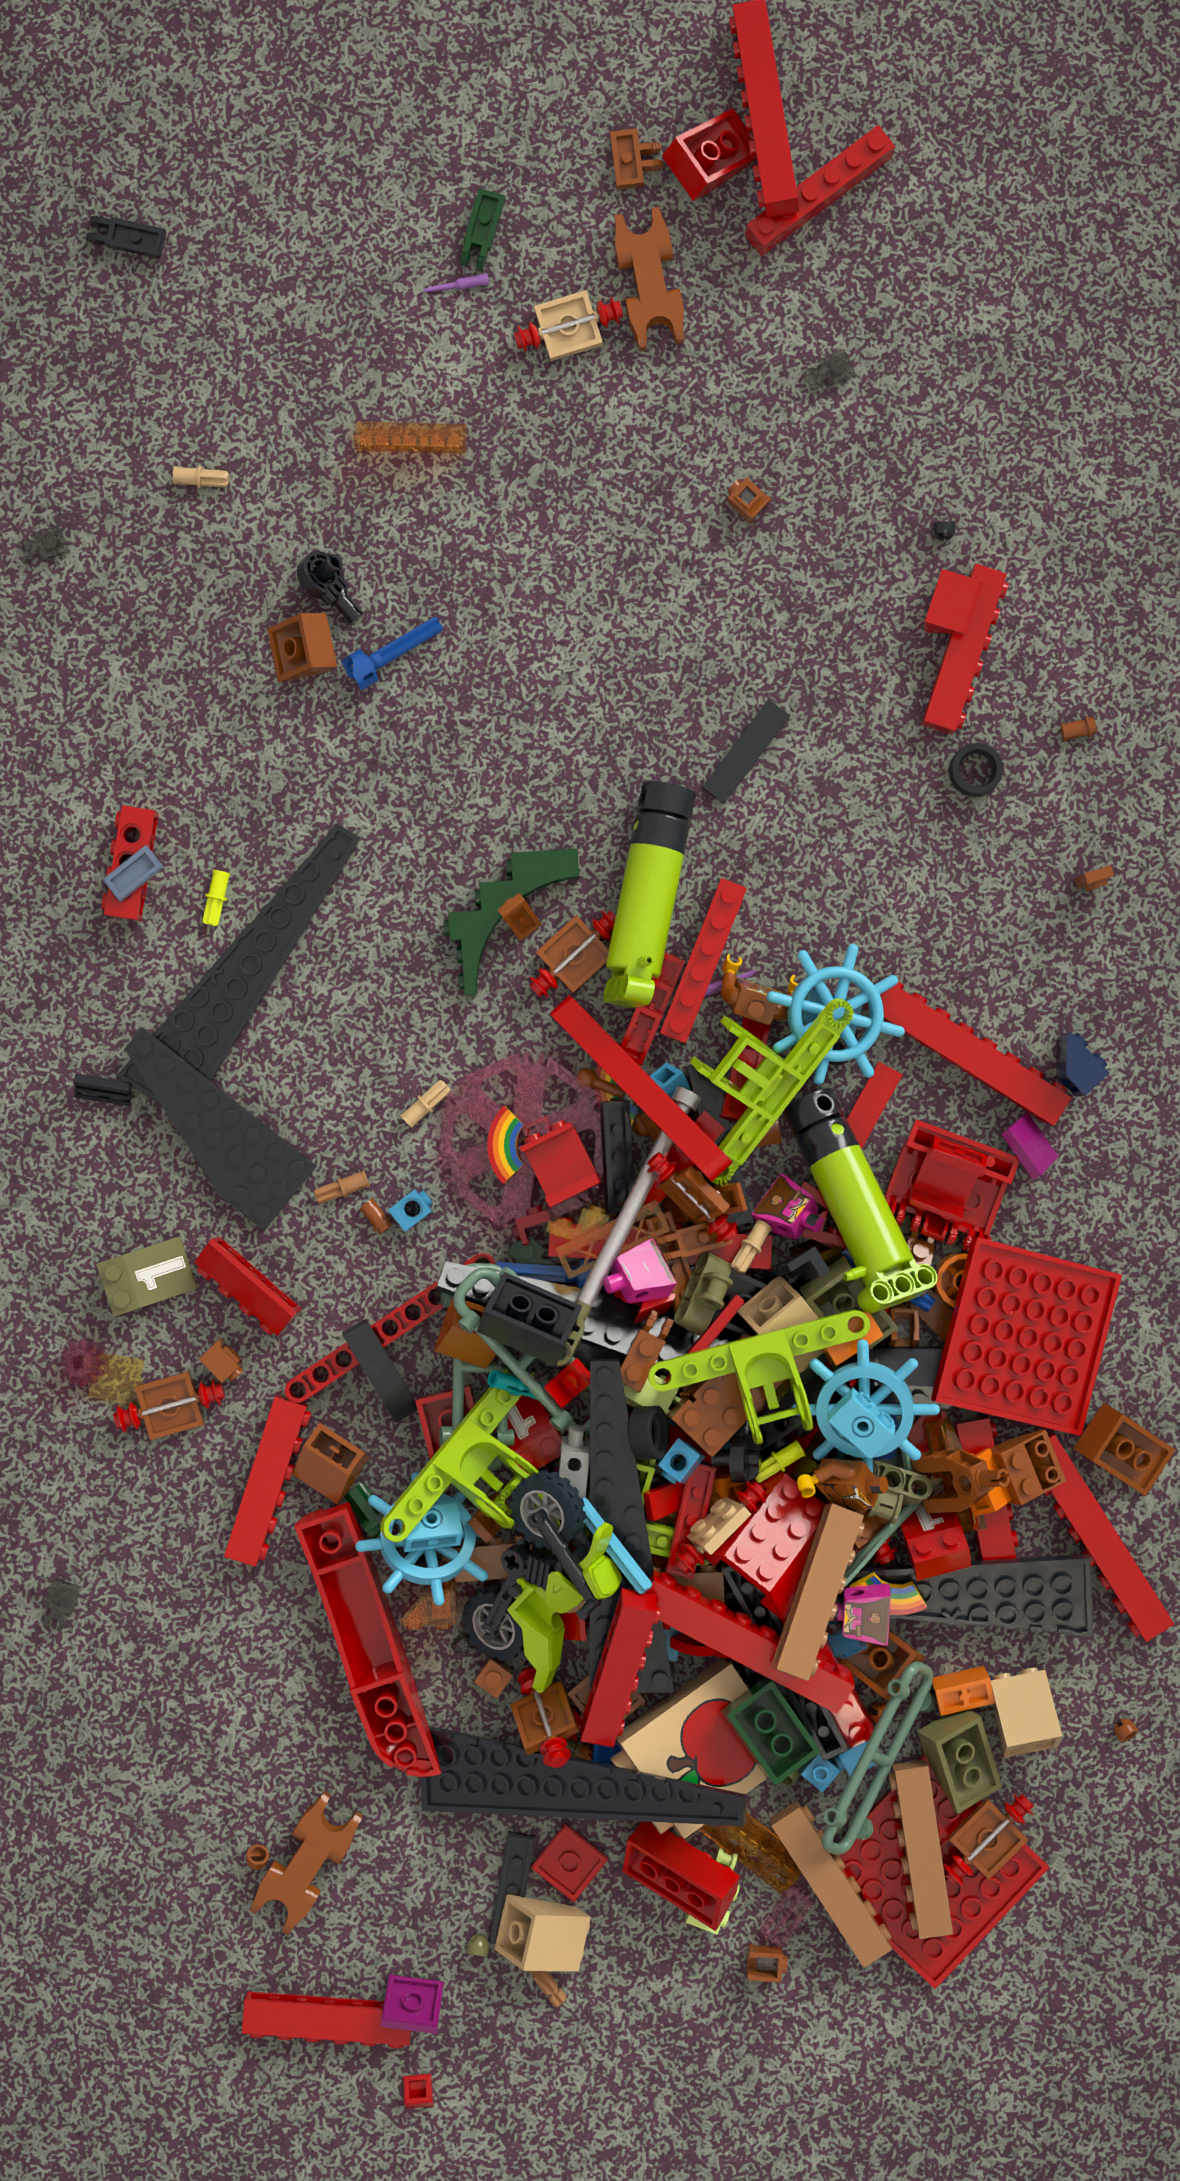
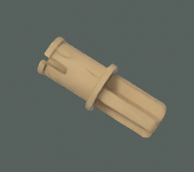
[173,466,229,489]
[400,1080,451,1128]
[731,1220,772,1273]

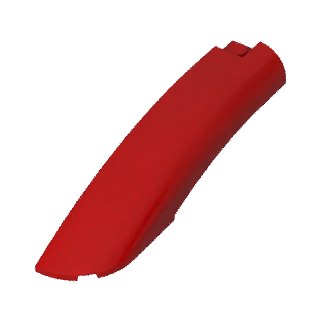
[294,1502,441,1777]

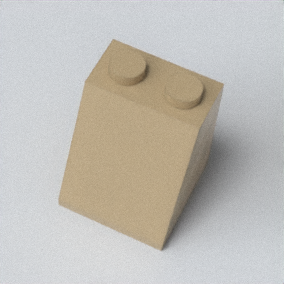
[737,1276,824,1373]
[991,1668,1062,1758]
[494,1895,591,1972]

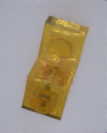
[546,1205,610,1241]

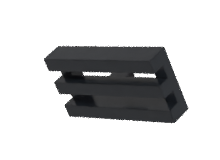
[73,1074,132,1106]

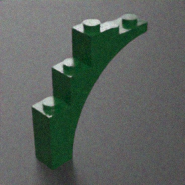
[444,848,579,996]

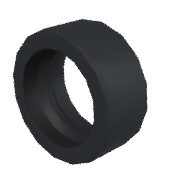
[949,742,1004,797]
[628,1406,670,1460]

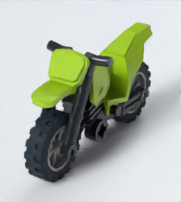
[462,1470,625,1693]

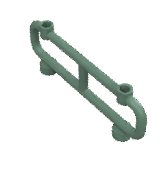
[439,1263,514,1471]
[453,1267,590,1436]
[821,1661,936,1855]

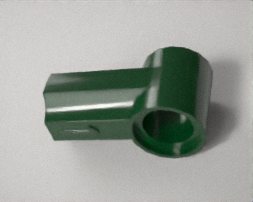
[344,1481,396,1539]

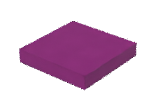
[1002,1112,1059,1180]
[381,1975,444,2034]

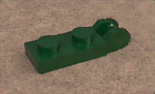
[460,188,506,271]

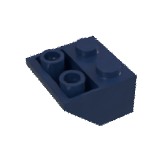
[1056,1032,1110,1097]

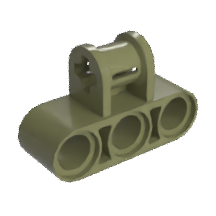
[674,1251,733,1336]
[859,1459,932,1524]

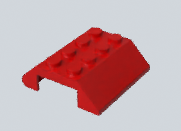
[884,1119,1020,1251]
[702,1471,825,1620]

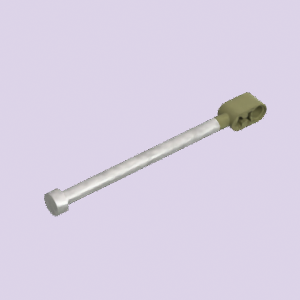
[556,1086,702,1367]

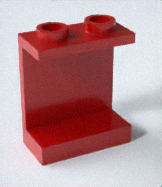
[520,1120,601,1208]
[909,1136,987,1223]

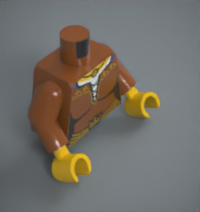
[720,954,798,1025]
[797,1459,888,1515]

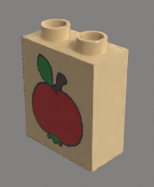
[610,1659,766,1839]

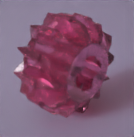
[58,1339,108,1387]

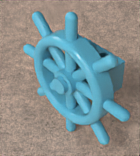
[767,944,905,1085]
[792,1339,940,1473]
[355,1472,499,1606]

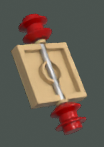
[513,290,623,361]
[674,1481,766,1574]

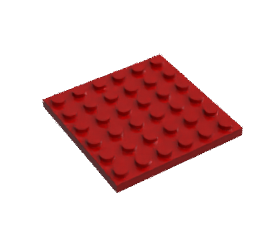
[931,1236,1122,1436]
[839,1753,1050,1989]

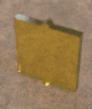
[88,1352,144,1405]

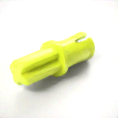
[202,870,230,926]
[755,1440,806,1483]

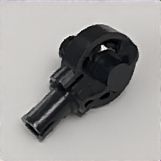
[297,551,363,624]
[711,1421,762,1483]

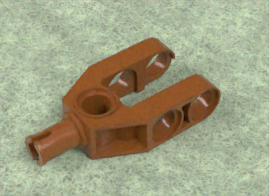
[910,1449,1010,1513]

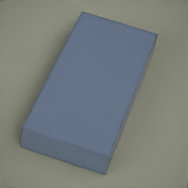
[103,845,165,902]

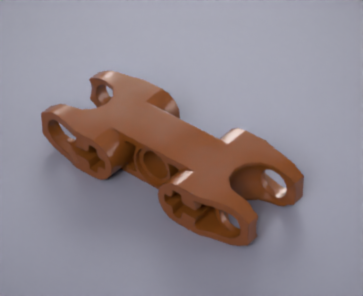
[614,207,684,352]
[249,1790,363,1935]

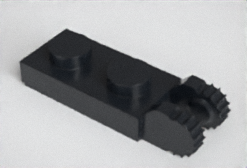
[86,215,167,259]

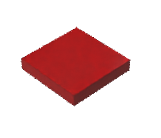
[531,1822,609,1902]

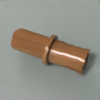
[314,1170,370,1204]

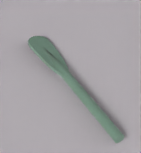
[844,1471,950,1586]

